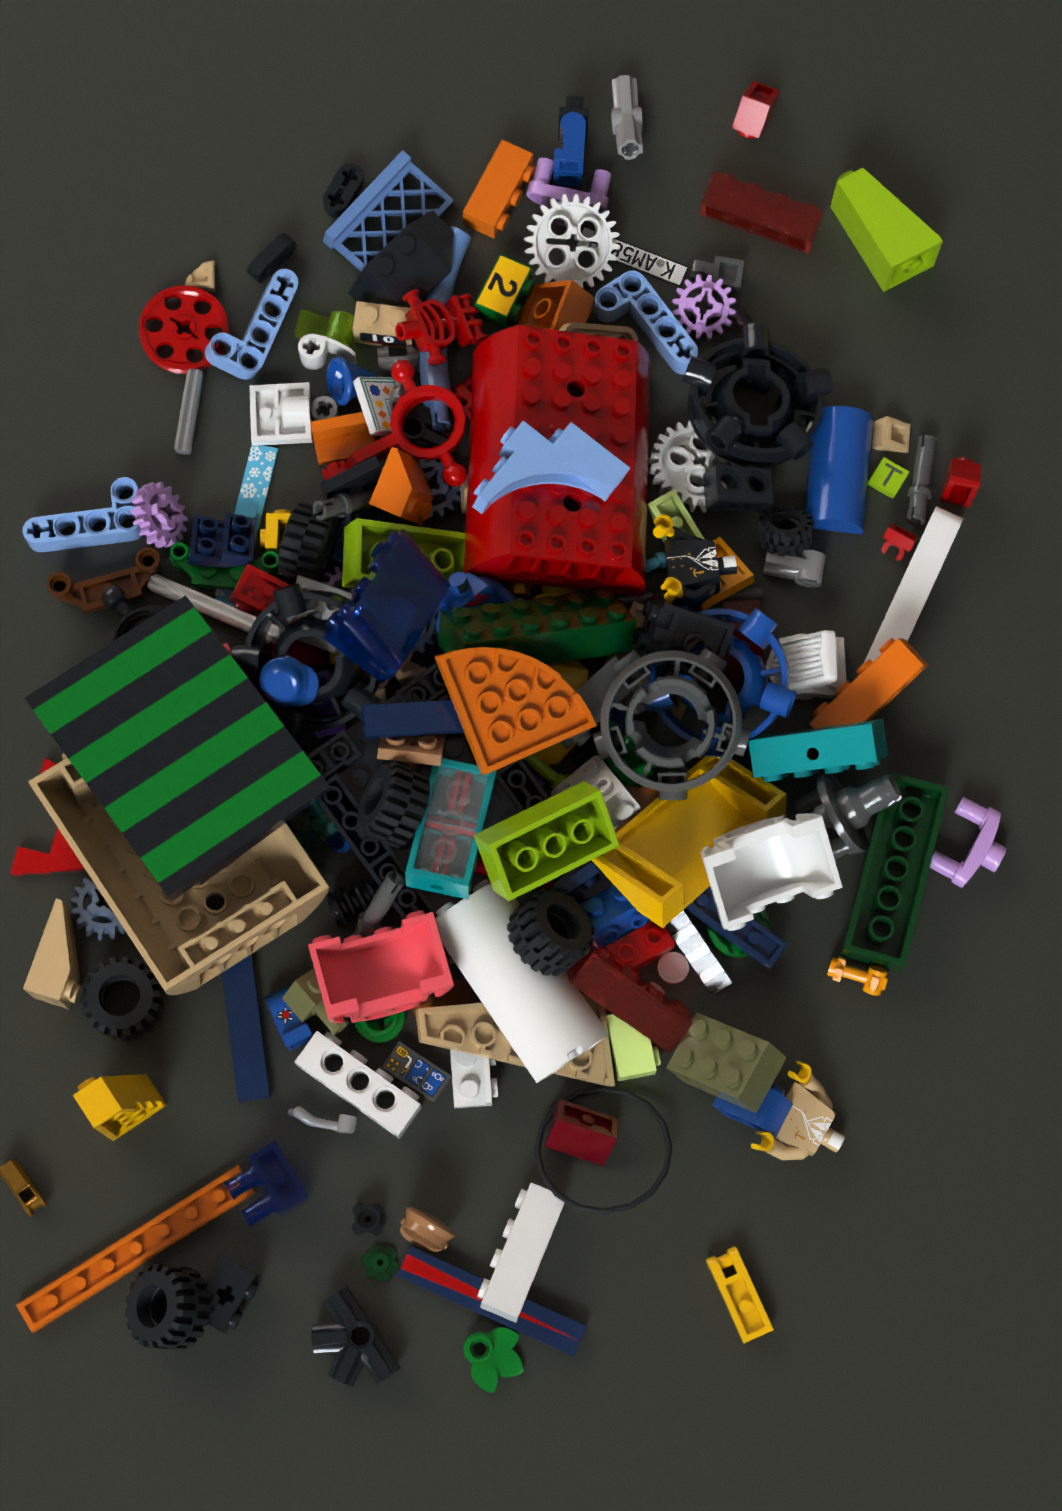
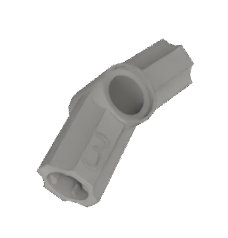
[611,75,643,160]

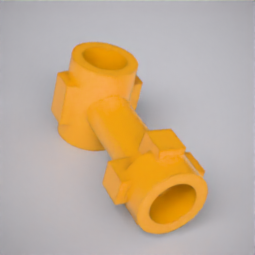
[827,956,888,996]

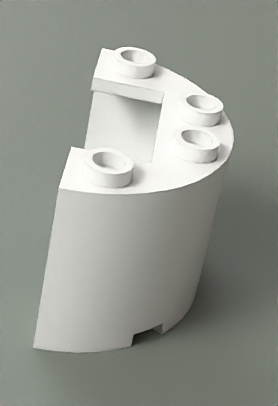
[701,813,843,931]

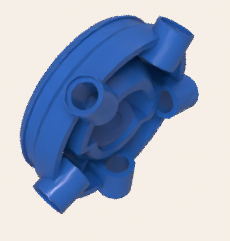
[639,606,796,757]

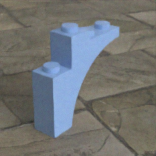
[472,421,630,514]

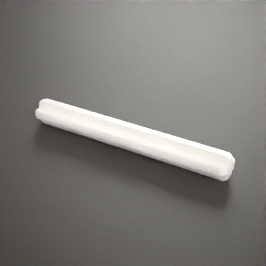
[148,574,281,644]

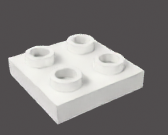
[249,382,312,446]

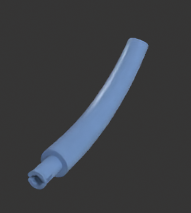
[419,226,472,432]

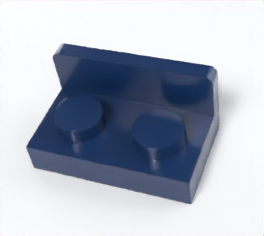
[555,861,612,904]

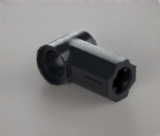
[404,413,455,460]

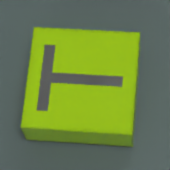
[868,457,909,499]

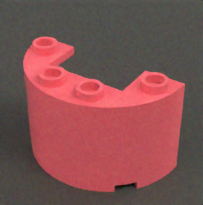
[308,910,454,1023]

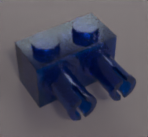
[223,1140,309,1227]

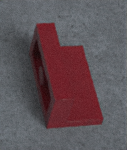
[544,1099,619,1166]

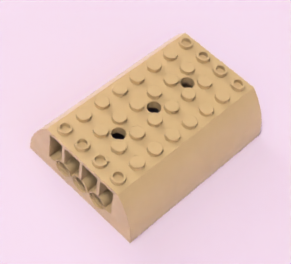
[28,758,329,995]

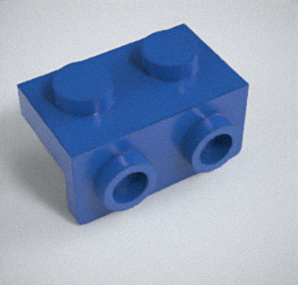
[579,885,651,949]

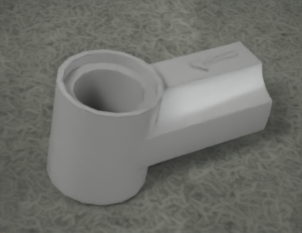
[763,549,826,588]

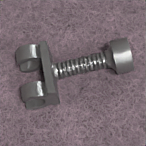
[377,345,420,411]

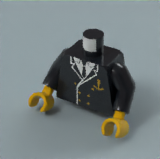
[653,514,737,606]

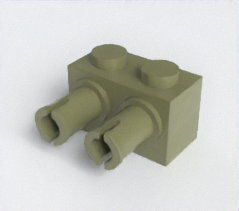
[282,968,349,1036]

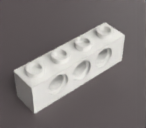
[295,1031,422,1139]

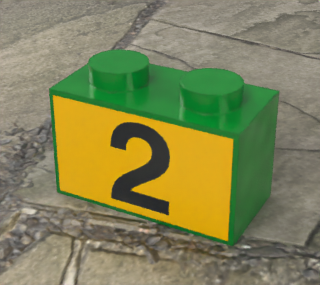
[475,254,535,329]

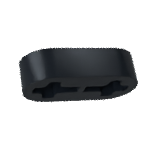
[323,163,364,218]
[247,233,297,283]

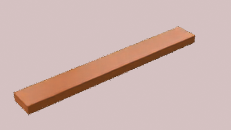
[16,1165,256,1333]

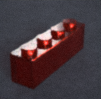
[699,171,824,254]
[567,945,693,1053]

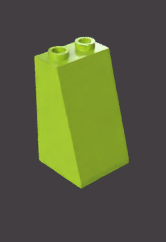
[830,168,943,292]

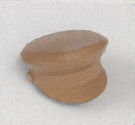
[400,1207,455,1252]

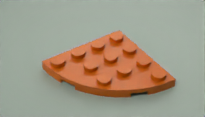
[435,647,597,775]

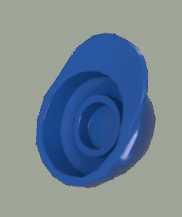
[259,655,319,707]

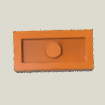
[310,412,375,465]

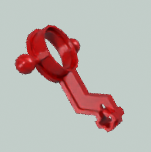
[321,359,467,487]

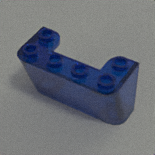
[323,529,450,683]

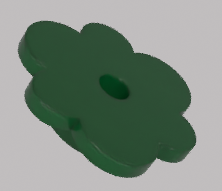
[361,1245,398,1282]

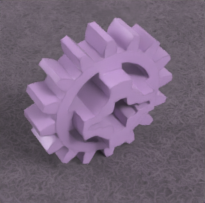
[672,275,736,340]
[130,482,188,549]

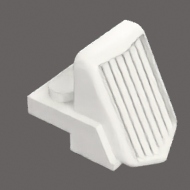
[765,630,846,700]

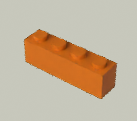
[809,638,929,728]

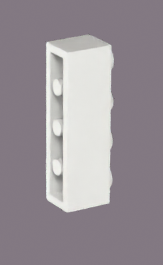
[477,1183,565,1323]

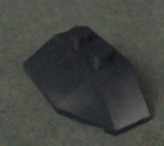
[348,211,454,308]

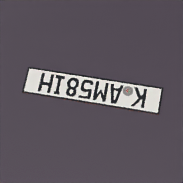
[575,226,689,287]

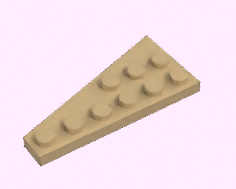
[415,992,615,1087]

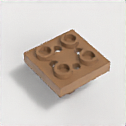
[377,734,446,771]

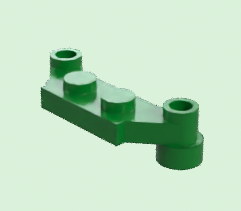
[169,542,282,591]

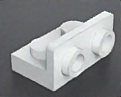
[450,1050,498,1108]

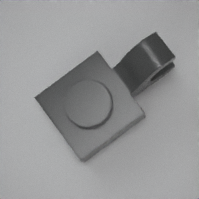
[690,256,744,292]

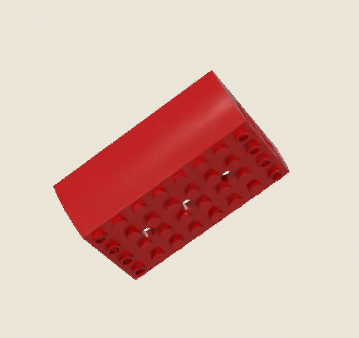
[464,325,651,597]

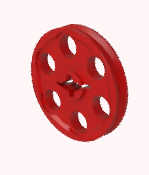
[139,286,229,374]

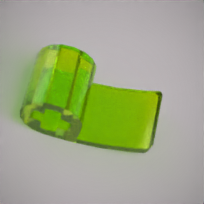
[294,309,354,347]

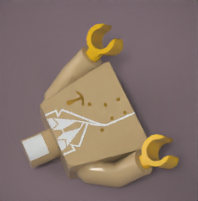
[751,1060,846,1161]

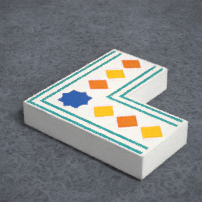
[353,377,395,436]

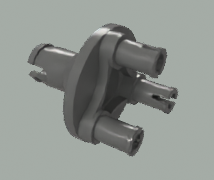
[793,773,902,860]

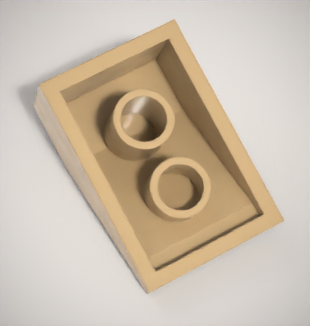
[23,898,82,1010]

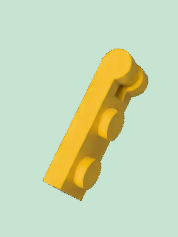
[706,1246,774,1344]

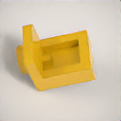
[260,509,292,554]

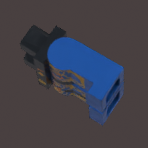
[553,95,589,188]

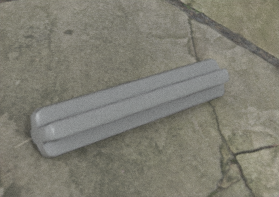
[174,369,204,455]

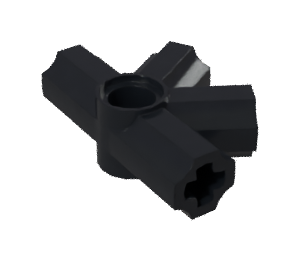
[311,1286,401,1387]

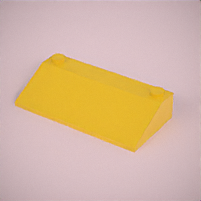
[592,756,787,928]

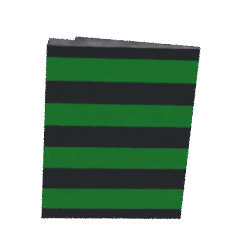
[24,595,331,901]

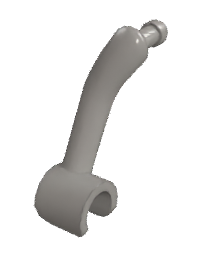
[288,1106,357,1134]

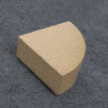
[185,260,216,292]

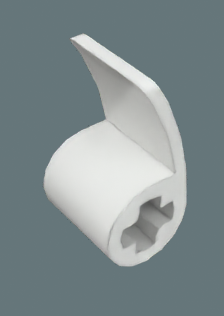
[298,334,357,370]

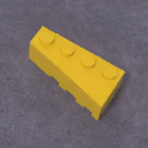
[73,1074,167,1141]

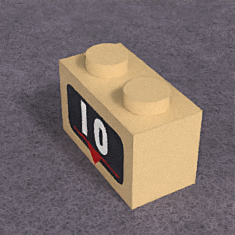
[352,301,414,349]

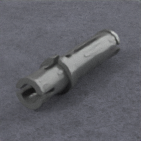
[906,435,937,525]
[313,488,375,520]
[349,871,406,938]

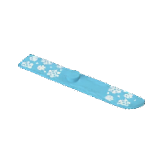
[215,445,279,606]

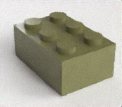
[666,1012,787,1114]

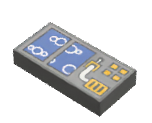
[381,1041,452,1104]

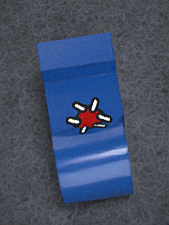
[264,986,313,1051]

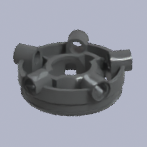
[592,648,751,800]

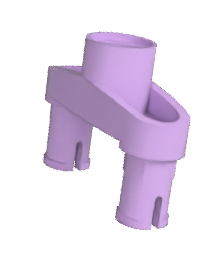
[526,157,611,227]
[930,797,1007,888]

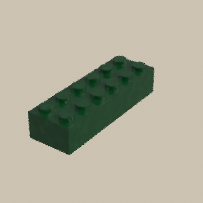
[437,589,637,664]
[839,771,949,973]

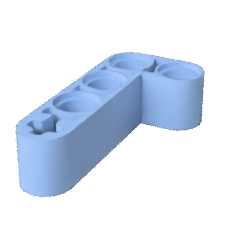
[204,269,299,380]
[594,271,698,375]
[22,477,141,552]

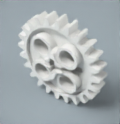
[524,194,620,288]
[649,420,742,513]

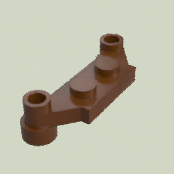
[46,547,161,615]

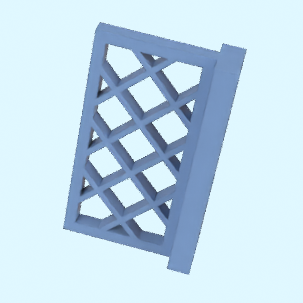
[323,150,454,272]

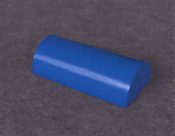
[804,406,874,535]

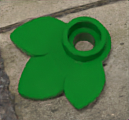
[464,1327,524,1393]

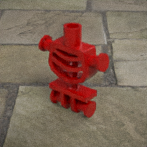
[395,289,488,366]

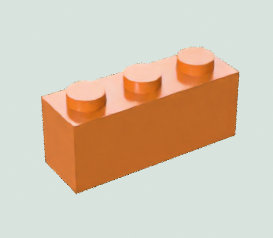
[463,140,536,239]

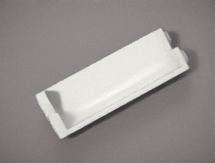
[435,879,609,1083]

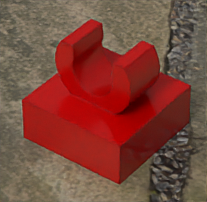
[882,523,918,561]

